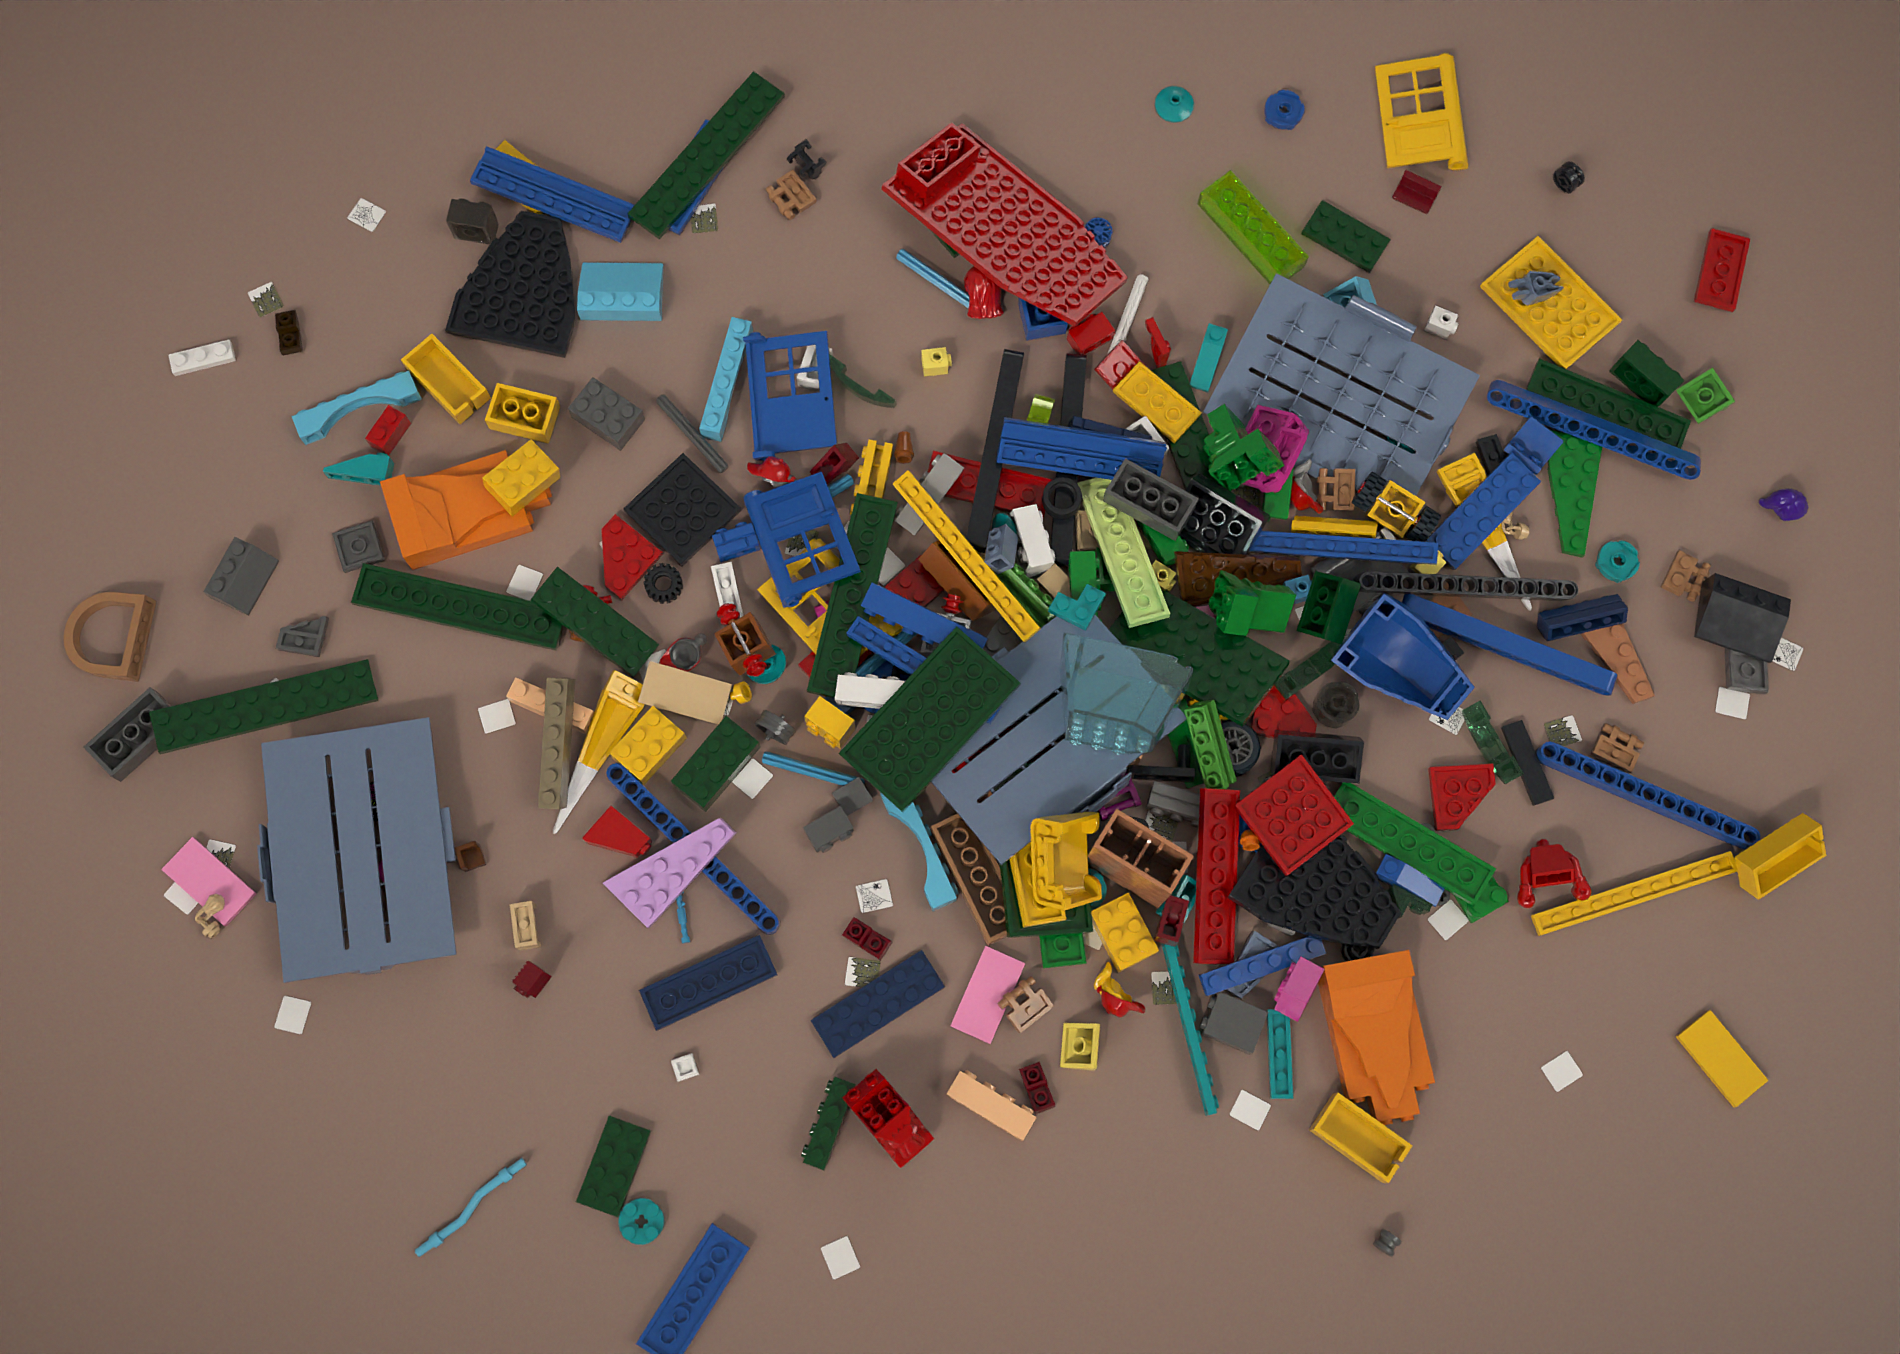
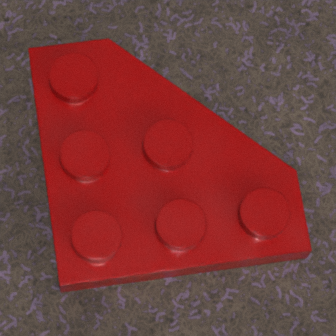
[601,514,663,600]
[1251,676,1317,739]
[1428,764,1496,831]

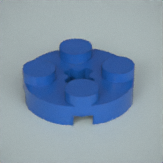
[1264,90,1304,130]

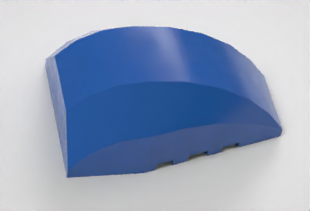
[1331,593,1475,720]

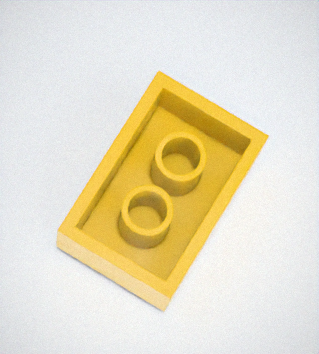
[485,383,560,444]
[482,439,560,516]
[609,706,687,785]
[1091,892,1159,973]

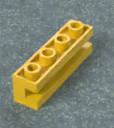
[850,440,893,516]

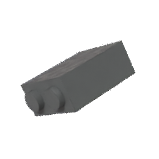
[1199,992,1268,1055]

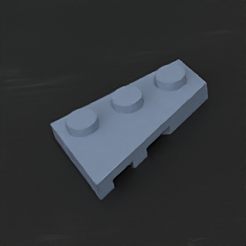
[1226,931,1278,999]

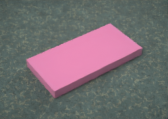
[161,837,257,926]
[950,946,1025,1044]

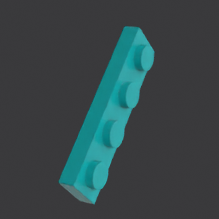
[1266,1009,1293,1099]

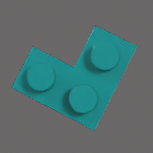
[1048,584,1106,631]

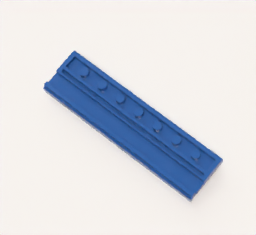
[470,146,634,243]
[996,417,1167,480]

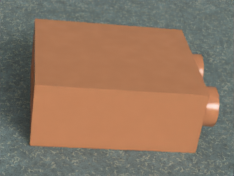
[1088,809,1194,908]

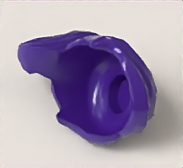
[1759,488,1809,521]

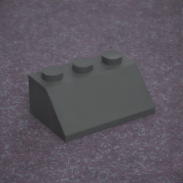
[203,537,279,616]

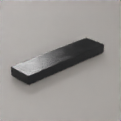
[1501,720,1554,806]

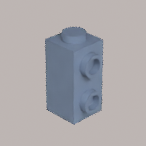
[984,524,1018,574]

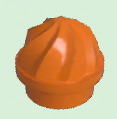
[1240,829,1261,851]

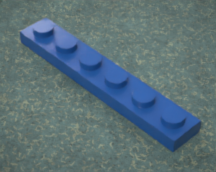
[1199,936,1326,996]

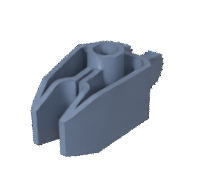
[1508,271,1564,306]

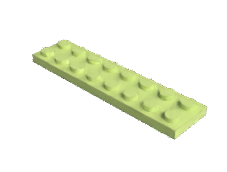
[1077,478,1170,628]

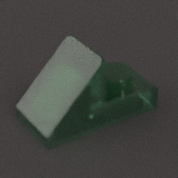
[1387,884,1433,919]

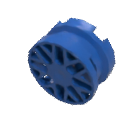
[1085,218,1112,248]

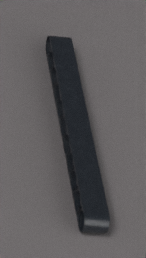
[966,349,1024,553]
[1050,353,1087,567]
[1353,571,1579,601]

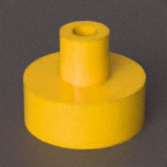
[729,681,752,704]

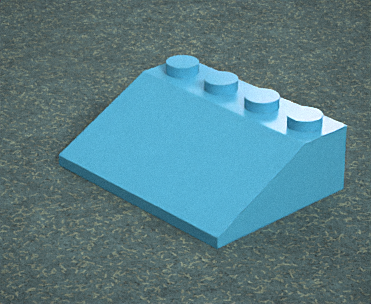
[577,263,664,321]

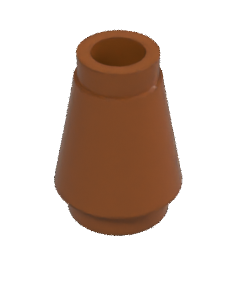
[894,431,914,464]

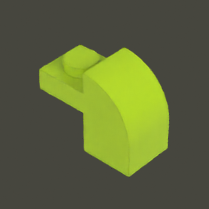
[1026,394,1055,424]

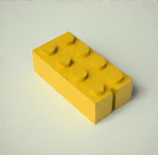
[401,334,491,425]
[1735,813,1826,900]
[1309,1093,1413,1183]

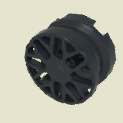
[1553,161,1585,194]
[1341,944,1375,962]

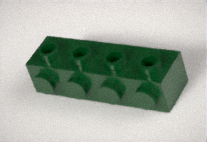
[801,1077,856,1171]

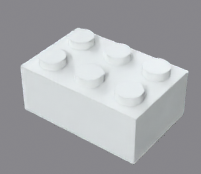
[1009,504,1055,579]

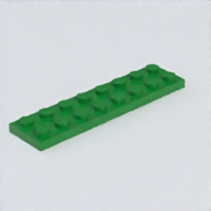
[1334,782,1496,906]

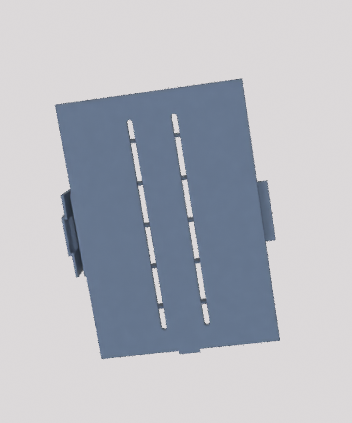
[1203,273,1480,496]
[932,600,1187,865]
[257,717,457,983]

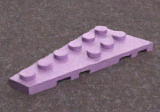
[603,818,736,928]

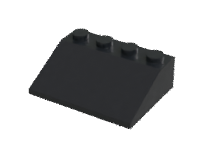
[1179,473,1270,555]
[1694,573,1791,663]

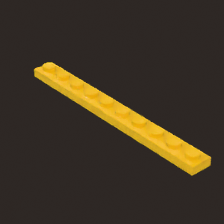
[893,470,1041,643]
[1531,851,1737,936]

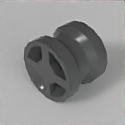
[1373,1229,1402,1257]

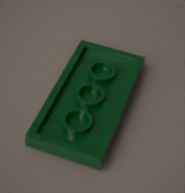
[1301,200,1391,273]
[576,1116,651,1218]

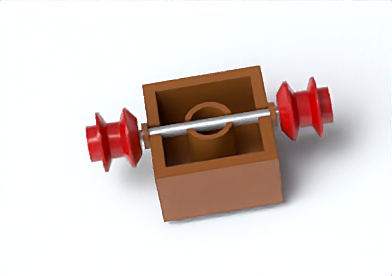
[714,603,776,676]

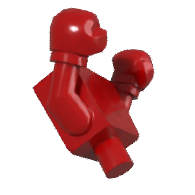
[1517,839,1592,908]

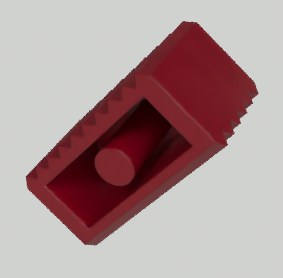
[512,961,552,998]

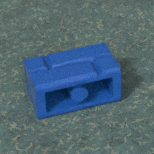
[712,522,760,563]

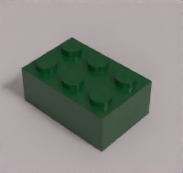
[1609,340,1685,407]
[1296,571,1361,644]

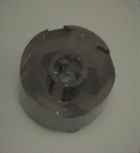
[1312,681,1360,729]

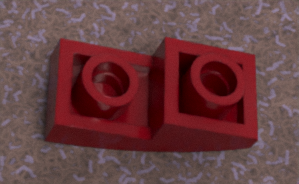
[842,917,892,961]
[1019,1062,1056,1114]

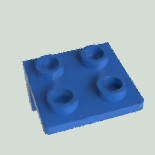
[1504,417,1563,475]

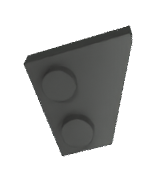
[276,616,329,657]

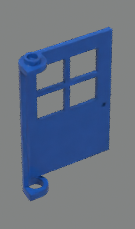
[743,331,837,461]
[743,472,861,608]

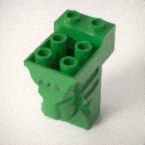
[1203,404,1285,491]
[1209,570,1296,636]

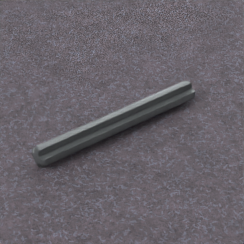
[656,394,728,473]

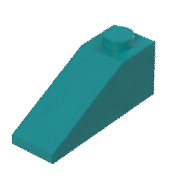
[1190,323,1228,392]
[323,453,395,486]

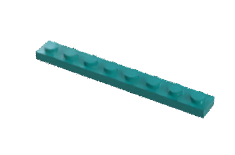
[1161,943,1219,1116]

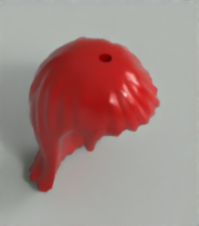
[964,266,1004,319]

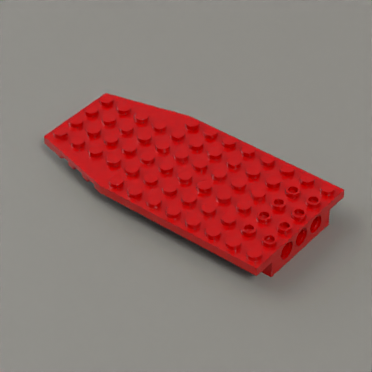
[881,122,1128,327]

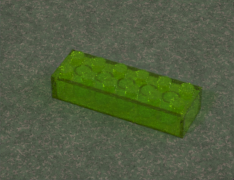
[1197,170,1309,284]

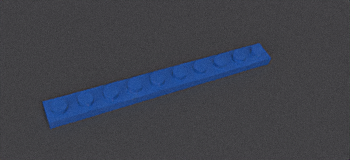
[1249,531,1439,565]

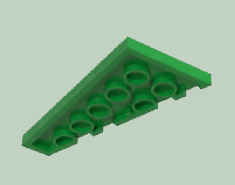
[1547,430,1602,558]

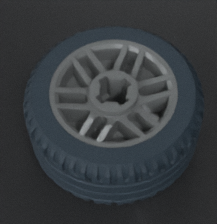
[1221,720,1261,777]

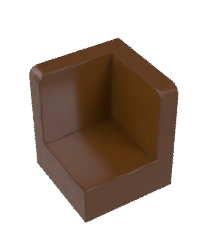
[454,841,487,872]

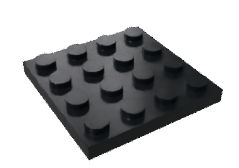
[623,453,742,566]

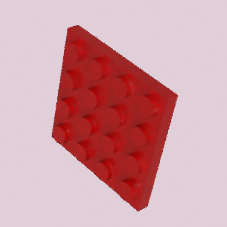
[1233,755,1354,876]

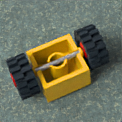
[1351,472,1441,542]

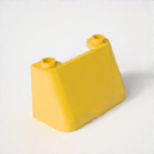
[1030,811,1102,910]

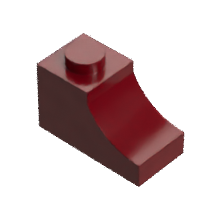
[809,443,859,485]
[1154,895,1189,947]

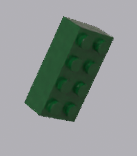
[671,716,761,812]

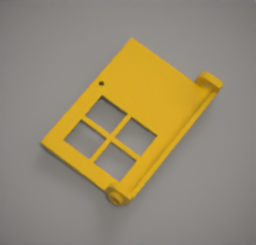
[1375,53,1468,171]
[757,538,903,656]

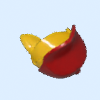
[1094,962,1145,1018]

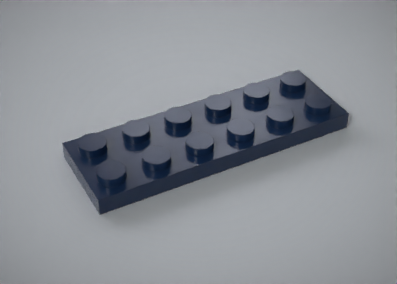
[639,935,778,1031]
[810,950,945,1058]

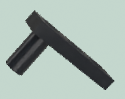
[1130,744,1195,782]

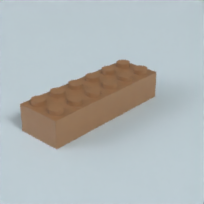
[930,813,1007,946]

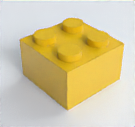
[804,696,855,750]

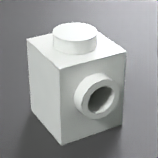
[1424,306,1459,340]

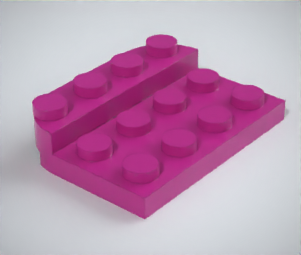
[1243,405,1309,493]

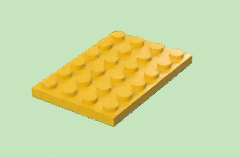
[1480,236,1622,369]

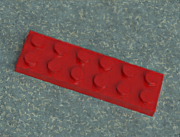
[928,451,1051,518]

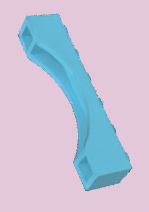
[699,317,753,442]
[291,371,422,445]
[880,792,959,911]

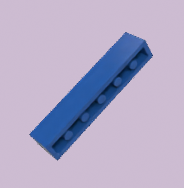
[861,582,988,649]

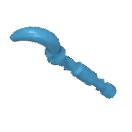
[676,891,690,944]

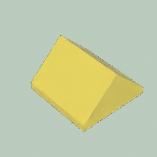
[1060,1023,1100,1071]

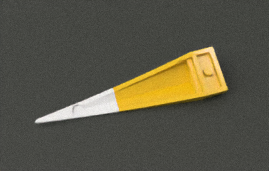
[1437,453,1532,610]
[553,670,645,834]

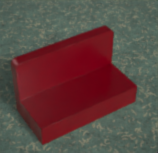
[1392,170,1442,214]

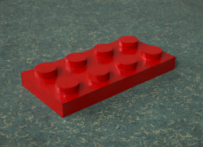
[1694,228,1750,312]

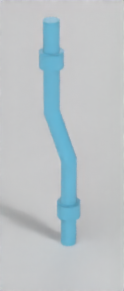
[415,1158,527,1257]

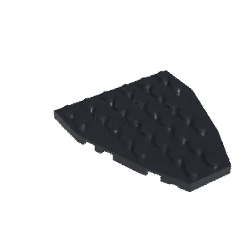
[445,211,576,358]
[1227,835,1401,949]

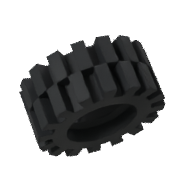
[643,563,683,604]

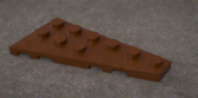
[1174,551,1302,606]

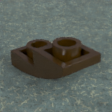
[275,310,303,356]

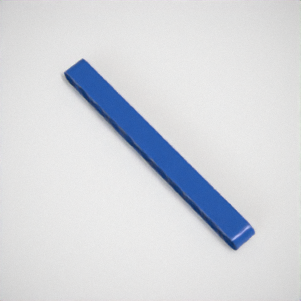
[1487,380,1701,480]
[1402,594,1618,696]
[1535,742,1761,849]
[606,763,780,935]

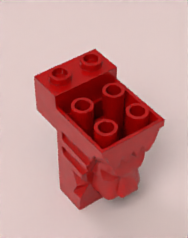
[842,1069,935,1168]

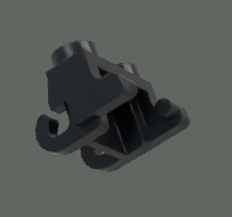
[787,139,826,180]

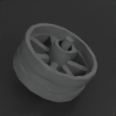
[755,710,795,745]

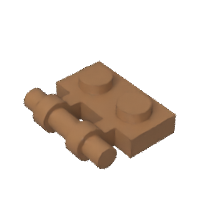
[766,169,816,220]
[1316,468,1355,510]
[1661,550,1711,602]
[1591,723,1644,773]
[997,976,1054,1033]

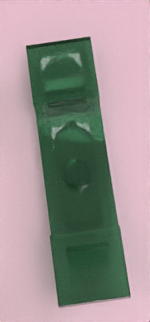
[829,354,897,408]
[1274,642,1340,700]
[1462,700,1524,784]

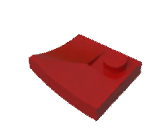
[1145,317,1171,368]

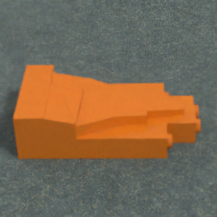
[380,450,552,570]
[1318,950,1435,1125]

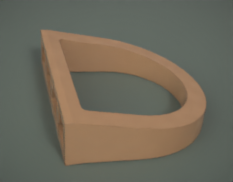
[64,592,156,682]

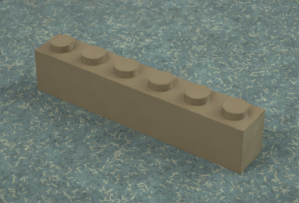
[538,678,575,809]

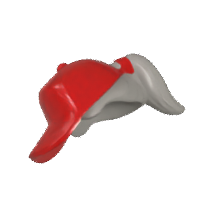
[1290,459,1323,514]

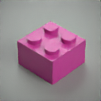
[1274,957,1324,1022]

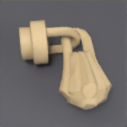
[1501,511,1529,540]
[195,894,225,939]

